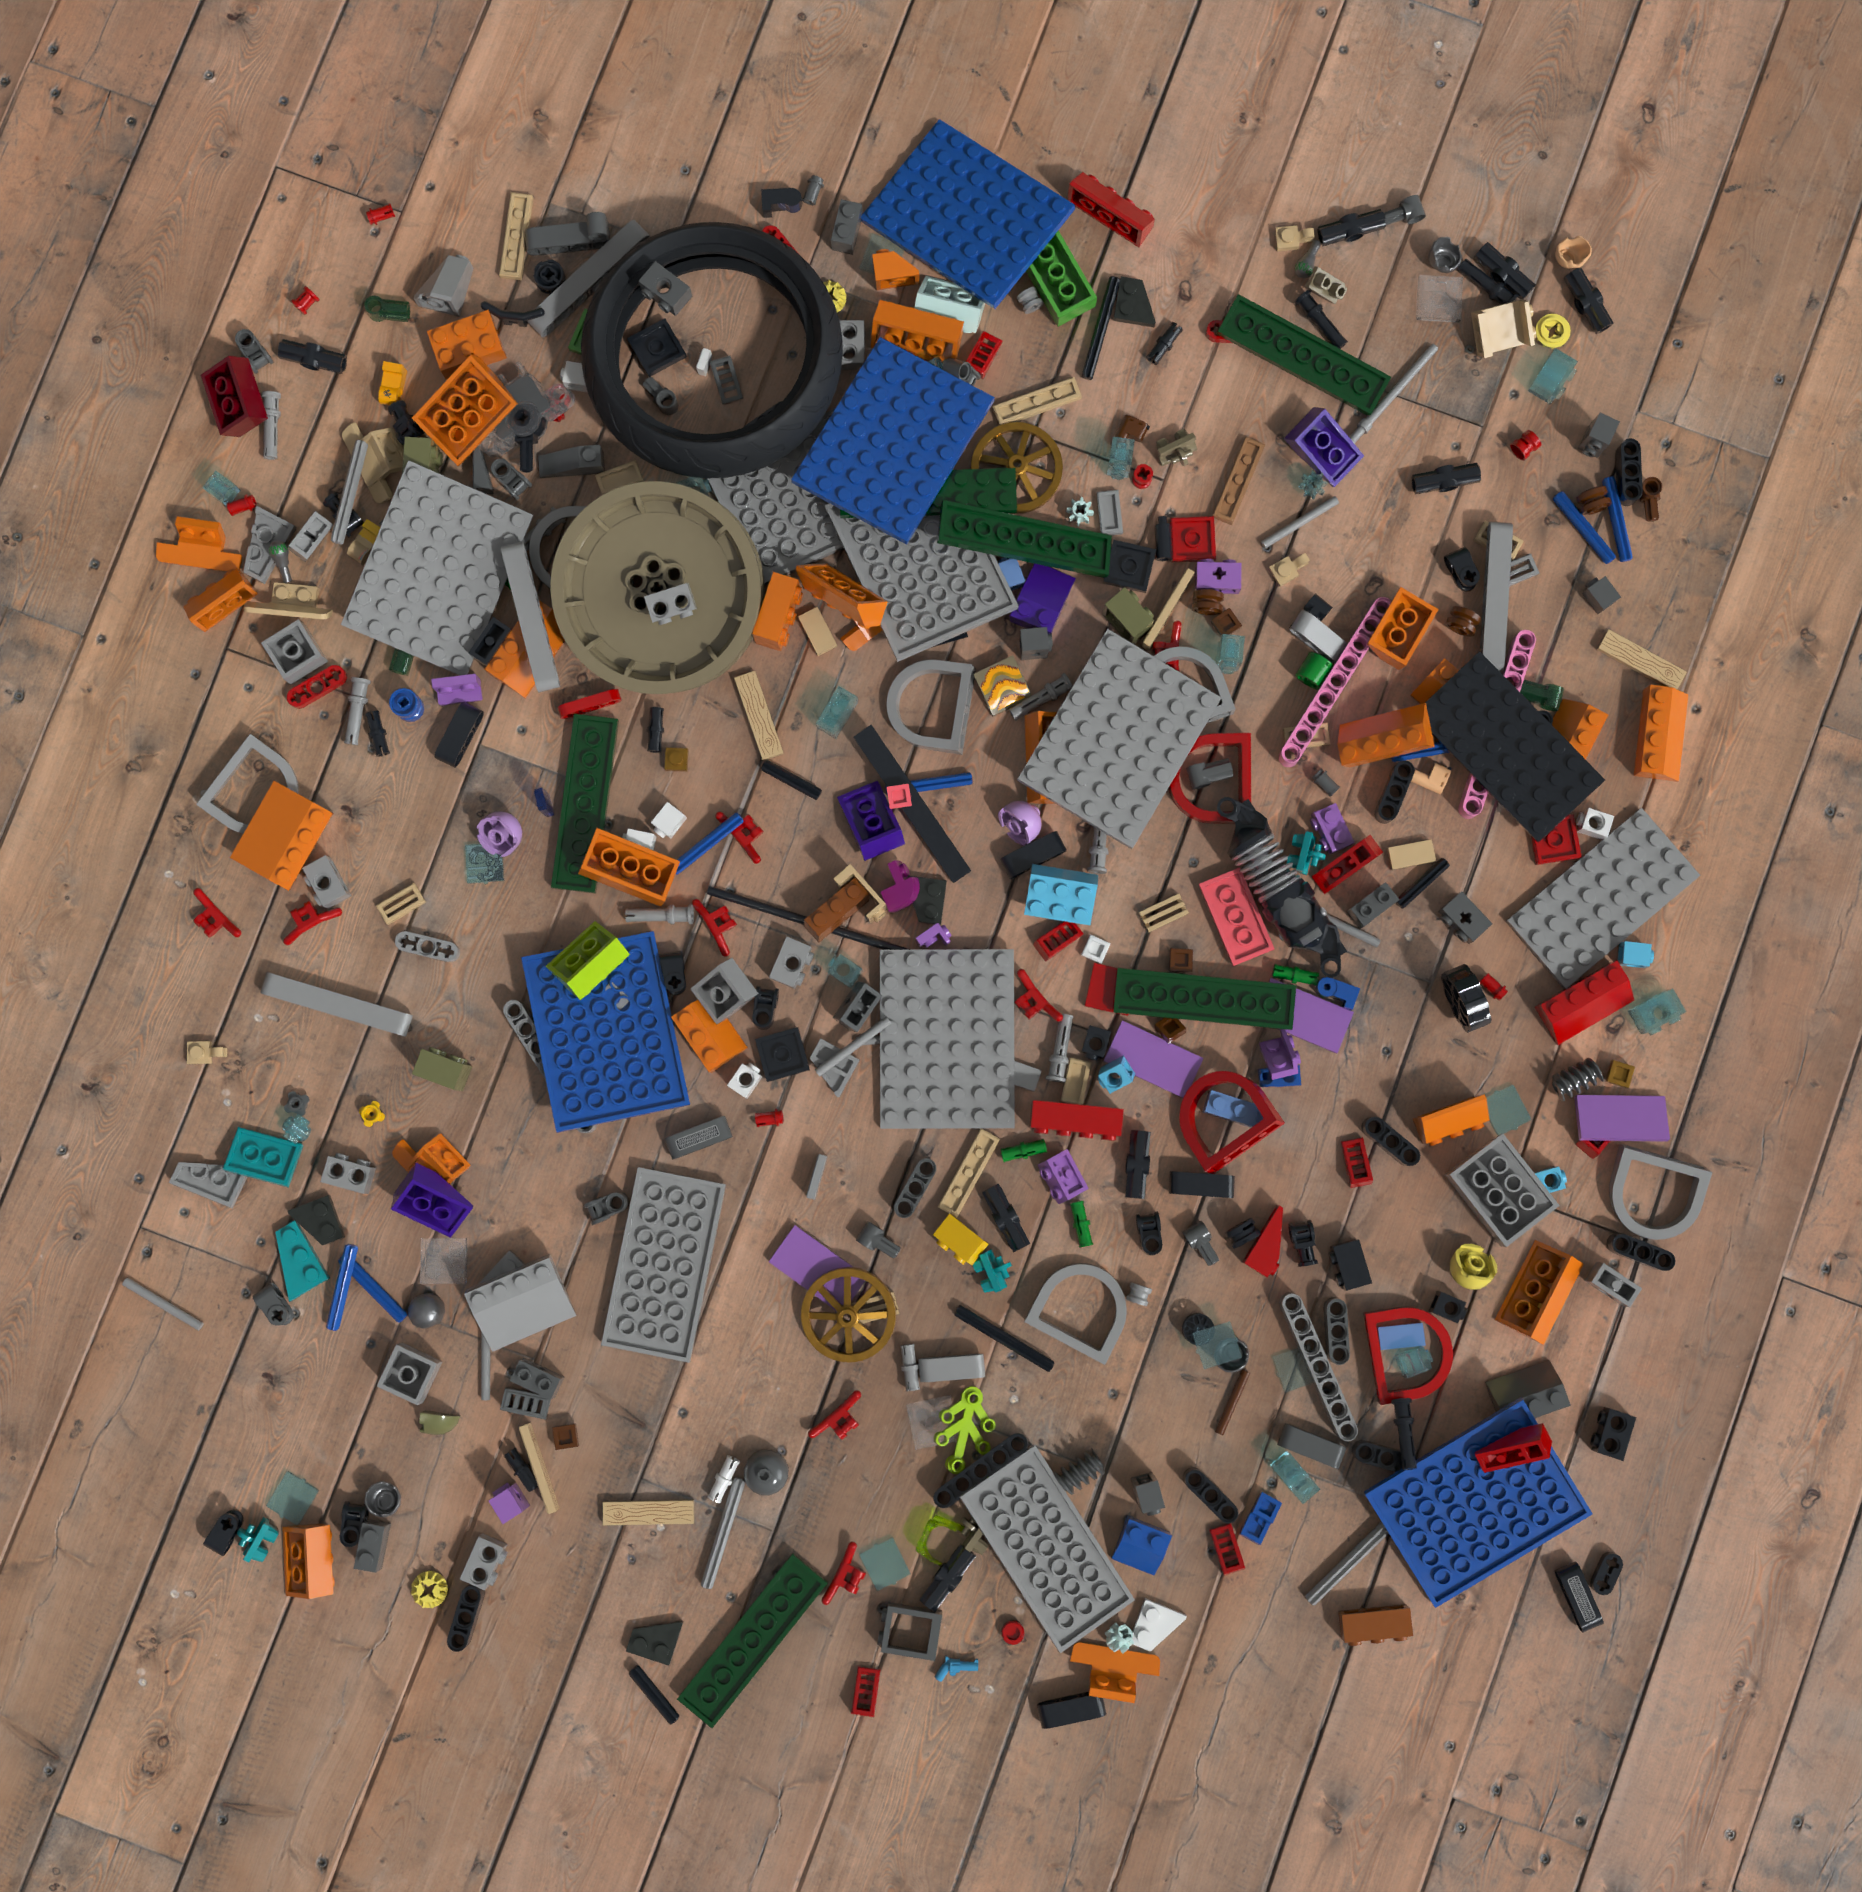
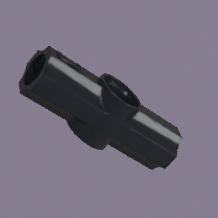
[1317,209,1386,247]
[1474,242,1536,300]
[1564,268,1614,334]
[278,339,347,374]
[1411,463,1481,495]
[1125,1130,1151,1199]
[982,1184,1030,1253]
[920,1544,976,1612]

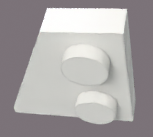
[1132,1598,1187,1652]

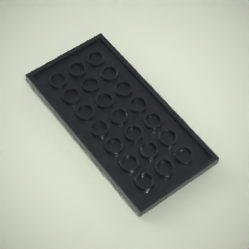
[1425,651,1605,842]

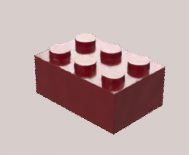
[201,355,268,437]

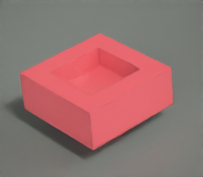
[887,784,912,809]

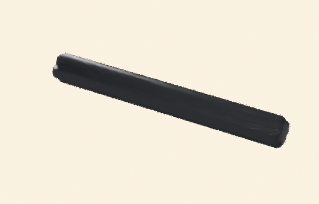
[1082,276,1120,380]
[954,1305,1054,1372]

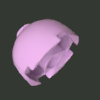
[998,801,1042,846]
[477,811,522,857]

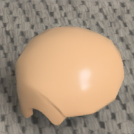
[1555,236,1592,270]

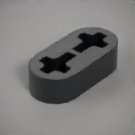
[1590,1552,1623,1595]

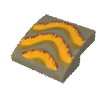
[973,655,1032,717]

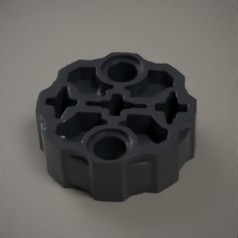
[1441,964,1492,1033]

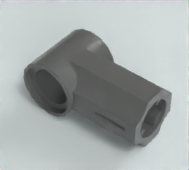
[1186,758,1233,790]

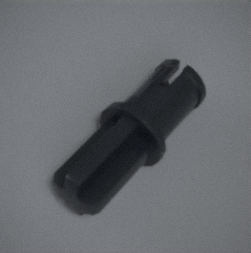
[504,1448,538,1492]

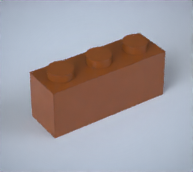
[804,878,870,943]
[1338,1604,1413,1646]

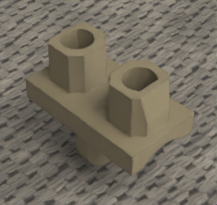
[1305,266,1347,304]
[1156,429,1197,466]
[961,1517,989,1555]

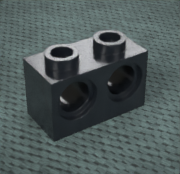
[1590,1407,1637,1461]

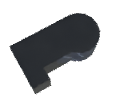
[761,188,803,218]

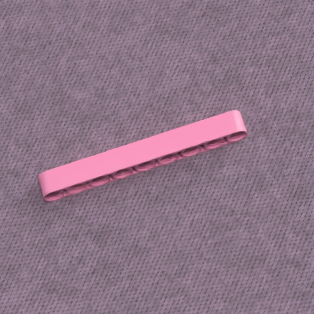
[1279,597,1391,767]
[1458,630,1536,819]

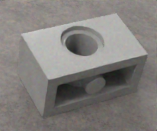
[302,855,352,909]
[769,936,814,989]
[1584,1262,1642,1308]

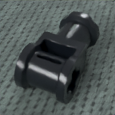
[388,401,425,446]
[323,492,364,538]
[1288,1220,1318,1267]

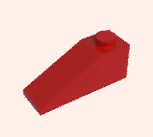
[1312,835,1383,894]
[1242,1205,1283,1278]
[1475,1423,1552,1473]

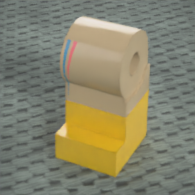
[347,519,380,565]

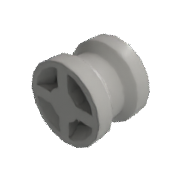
[1017,287,1044,314]
[1126,1282,1152,1306]

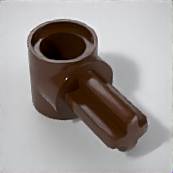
[1639,477,1662,522]

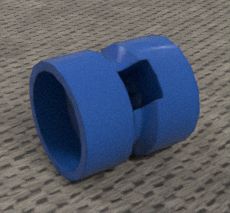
[389,688,424,722]

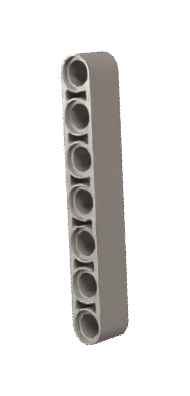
[527,220,650,337]
[1480,522,1513,674]
[501,541,560,693]
[260,972,413,1037]
[503,1000,597,1133]
[1279,1293,1358,1441]

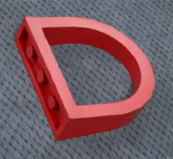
[1168,733,1251,824]
[1179,1071,1285,1174]
[1363,1307,1453,1405]

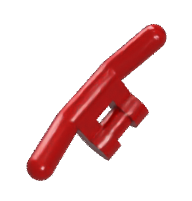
[1153,621,1182,672]
[715,812,764,864]
[193,888,241,938]
[692,899,737,957]
[283,900,342,946]
[1014,969,1063,1022]
[808,1390,861,1440]
[821,1541,866,1605]

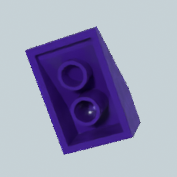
[1284,407,1364,487]
[1010,564,1076,634]
[837,780,905,861]
[391,1163,473,1238]

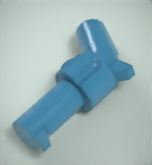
[935,1656,978,1682]

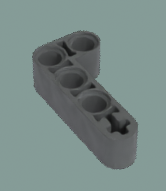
[525,212,610,256]

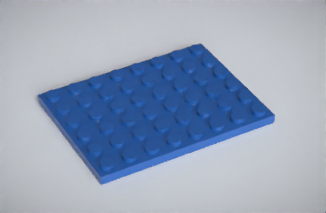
[861,119,1075,309]
[791,337,995,545]
[521,931,690,1133]
[1364,1397,1593,1608]

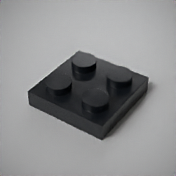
[627,318,687,377]
[1103,539,1156,593]
[755,1027,810,1082]

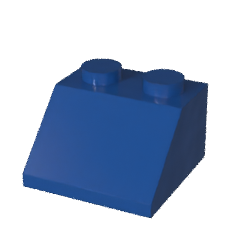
[1111,1515,1172,1575]

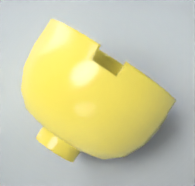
[1450,1244,1497,1290]

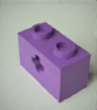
[1195,559,1241,594]
[489,1483,530,1524]

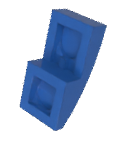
[1239,1492,1282,1545]

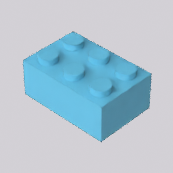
[1024,864,1098,925]

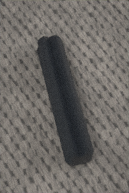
[761,760,822,800]
[1396,858,1450,909]
[629,1665,679,1725]

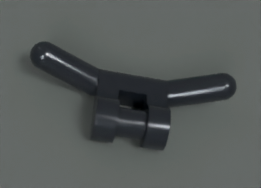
[481,301,545,327]

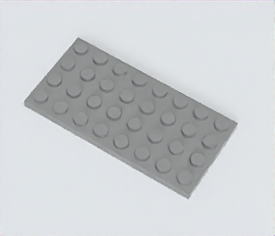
[1506,808,1701,989]
[601,1167,726,1363]
[959,1445,1135,1653]

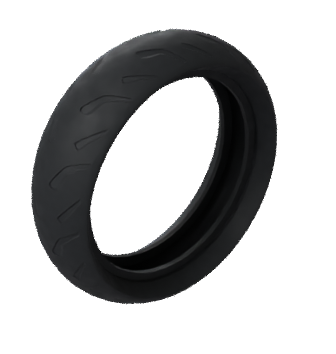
[581,222,843,479]

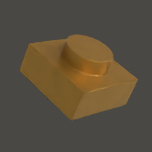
[665,748,689,772]
[1605,1060,1635,1088]

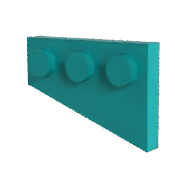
[275,1220,330,1302]

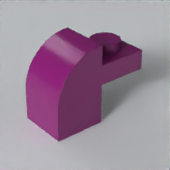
[881,860,920,912]

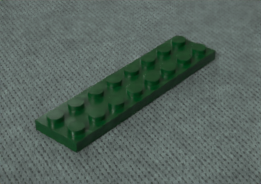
[1217,294,1391,416]
[840,468,1017,518]
[937,500,1112,578]
[551,714,619,894]
[1113,968,1296,1030]
[677,1553,828,1728]

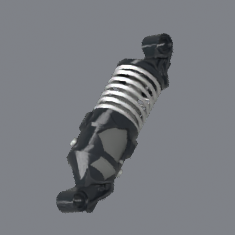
[1217,797,1347,978]

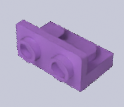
[431,674,483,706]
[1310,803,1355,855]
[915,923,951,948]
[1259,1029,1301,1080]
[1038,1149,1089,1204]

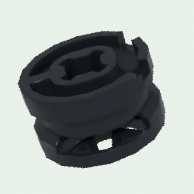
[533,259,566,295]
[1225,1218,1261,1249]
[1182,1313,1215,1346]

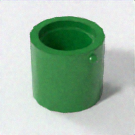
[1295,652,1334,690]

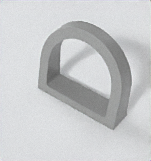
[529,506,587,589]
[1154,647,1236,724]
[887,660,976,755]
[196,734,299,834]
[1609,1144,1712,1240]
[1024,1263,1127,1365]

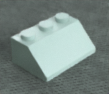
[915,276,985,333]

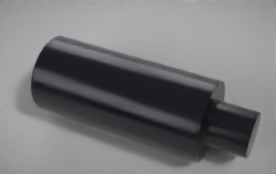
[1155,516,1172,562]

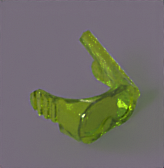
[916,1515,965,1566]

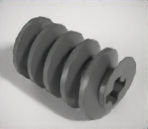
[1552,1058,1603,1102]
[1054,1448,1105,1495]

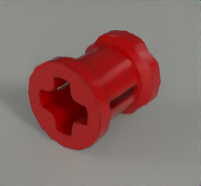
[290,286,320,315]
[1132,464,1153,489]

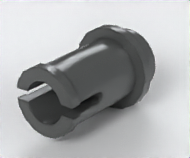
[802,175,824,206]
[1312,769,1340,797]

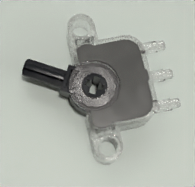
[478,362,575,473]

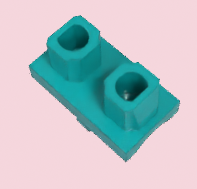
[1287,831,1326,875]
[973,1249,1012,1293]
[237,1517,279,1562]

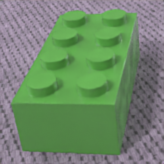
[1026,230,1097,327]

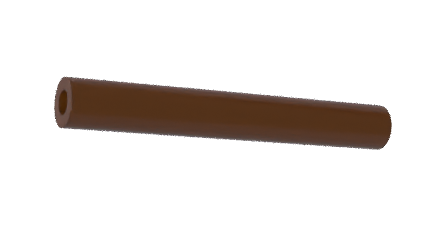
[1215,1369,1250,1436]

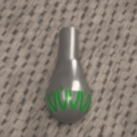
[1294,240,1321,279]
[268,541,292,583]

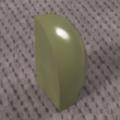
[419,1410,460,1435]

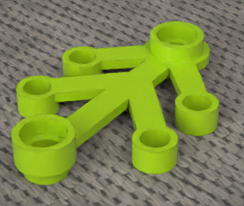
[934,1386,996,1474]

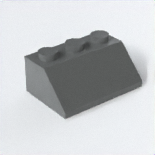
[1485,1360,1571,1418]

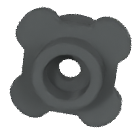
[284,1091,310,1116]

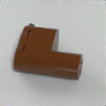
[1111,415,1150,450]

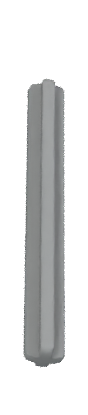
[331,440,368,545]
[701,1477,746,1589]
[1305,1521,1389,1606]

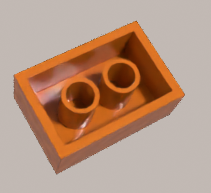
[427,310,507,380]
[752,572,803,652]

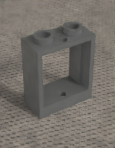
[877,1602,942,1661]

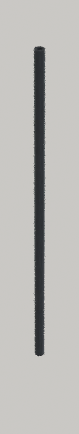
[707,886,912,950]

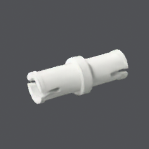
[707,1455,740,1503]

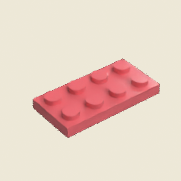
[1199,868,1275,966]

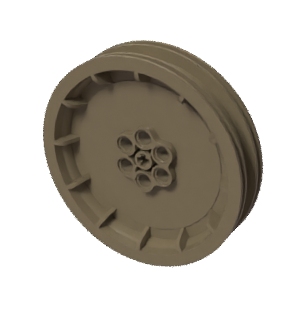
[551,481,765,694]

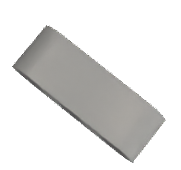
[1289,610,1347,664]
[918,1354,985,1382]

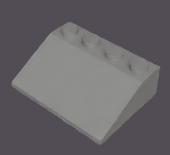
[1444,1133,1560,1247]
[464,1254,576,1352]

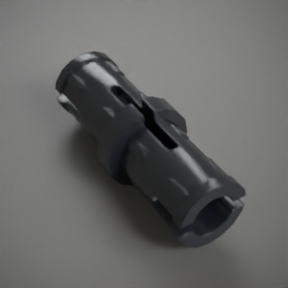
[1146,322,1183,365]
[647,707,664,753]
[365,711,390,757]

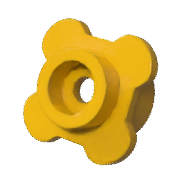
[359,1101,385,1127]

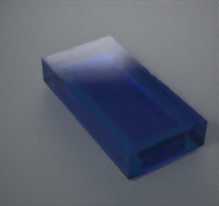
[534,788,555,817]

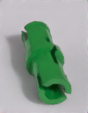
[1272,964,1319,986]
[1000,1139,1047,1162]
[1070,1201,1093,1248]

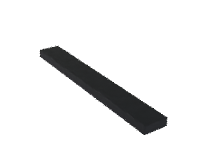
[853,724,971,883]

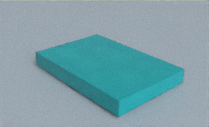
[223,1127,303,1188]

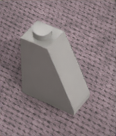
[414,255,474,317]

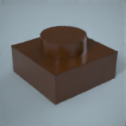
[1211,608,1242,640]
[1169,948,1193,972]
[1155,1018,1186,1044]
[552,1423,579,1450]

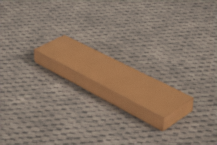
[1212,436,1265,525]

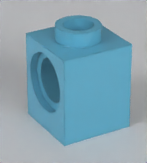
[1617,941,1654,968]
[1098,1055,1135,1094]
[1534,1166,1567,1193]

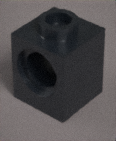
[1081,1025,1111,1061]
[1428,1291,1467,1323]

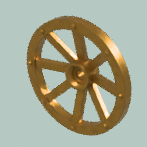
[971,422,1063,514]
[801,1267,896,1363]

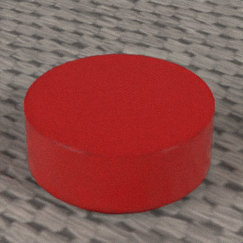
[1001,1620,1024,1645]

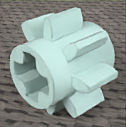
[1066,497,1094,526]
[1105,1623,1134,1654]

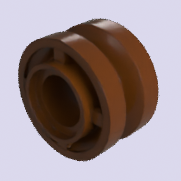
[1576,486,1612,515]
[1192,589,1224,615]
[1445,606,1481,637]

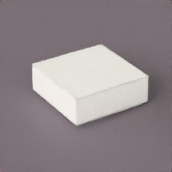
[696,348,713,376]
[1081,935,1111,964]

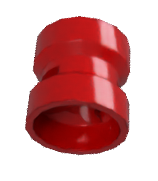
[1510,430,1542,461]

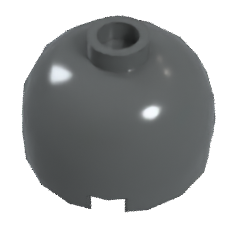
[744,1449,789,1496]

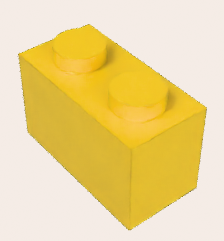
[933,1213,988,1265]

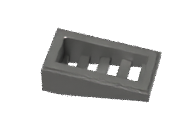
[710,355,743,404]
[473,446,494,494]
[500,1386,551,1420]

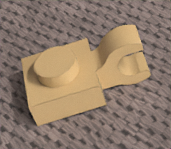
[1275,225,1314,252]
[1269,553,1310,587]
[187,1041,227,1064]

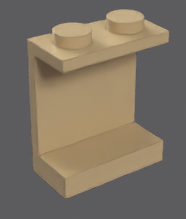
[1471,299,1536,358]
[834,864,887,923]

